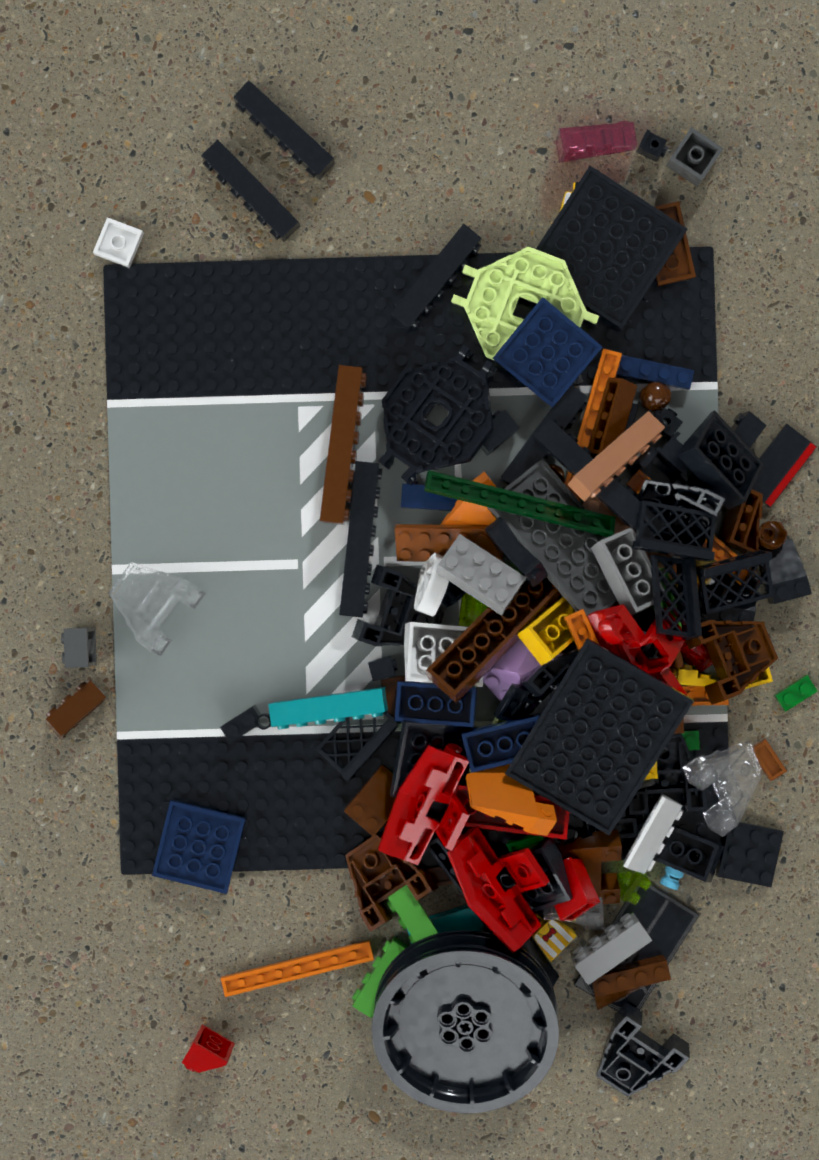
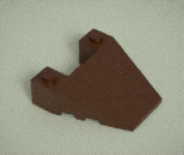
[686,620,778,705]
[556,830,622,905]
[345,834,438,932]

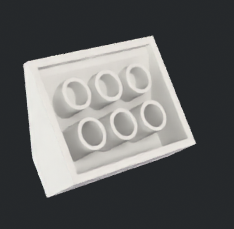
[404,622,483,687]
[623,793,684,874]

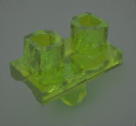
[618,871,652,905]

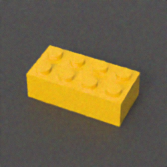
[517,596,576,666]

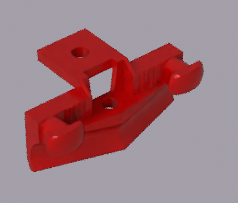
[587,604,687,695]
[378,744,470,865]
[447,827,550,953]

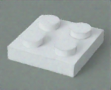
[93,217,144,268]

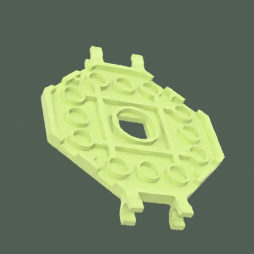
[451,247,599,361]

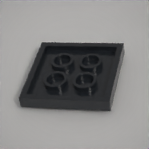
[715,819,784,887]

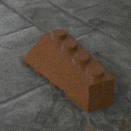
[591,955,671,1010]

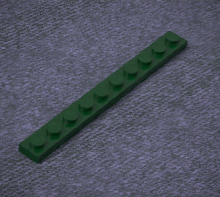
[424,470,616,537]

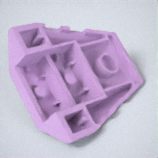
[483,639,565,710]

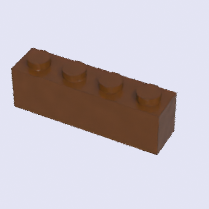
[588,377,638,456]

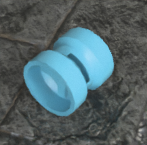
[660,866,684,890]

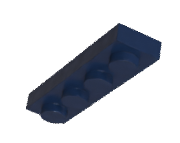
[617,355,694,390]

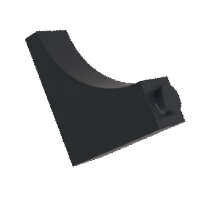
[485,517,548,588]

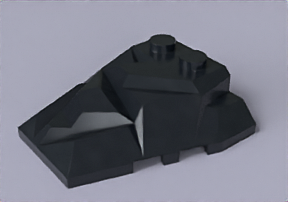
[637,479,726,560]

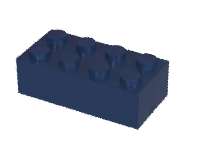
[395,681,477,727]
[461,713,540,773]

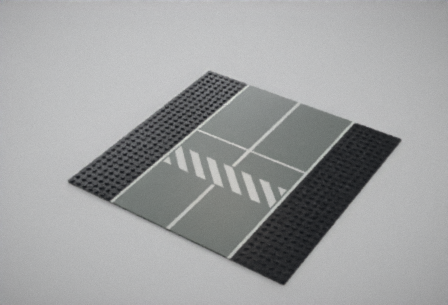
[103,246,731,875]

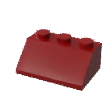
[182,1024,235,1073]

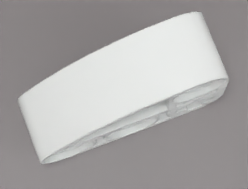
[414,553,449,617]

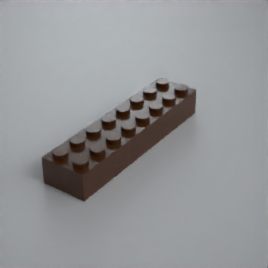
[320,365,367,525]
[426,577,562,703]

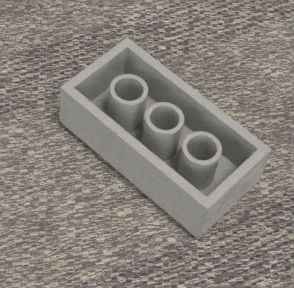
[591,527,667,616]
[436,534,526,616]
[571,913,652,985]

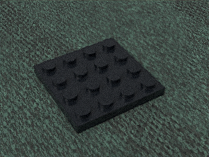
[389,720,477,797]

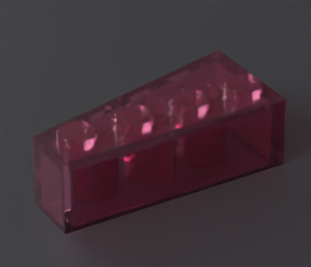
[556,121,637,163]

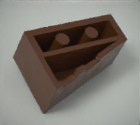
[718,489,763,554]
[45,680,106,740]

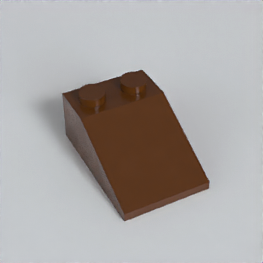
[344,764,396,836]

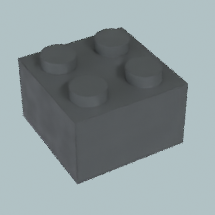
[666,127,724,187]
[61,627,97,668]

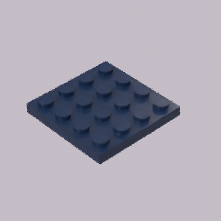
[493,297,603,408]
[152,800,246,894]

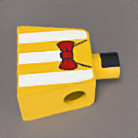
[532,913,577,962]

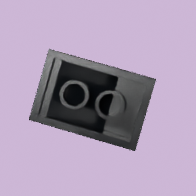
[758,539,812,604]
[653,826,724,883]

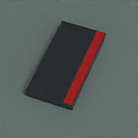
[752,424,817,508]

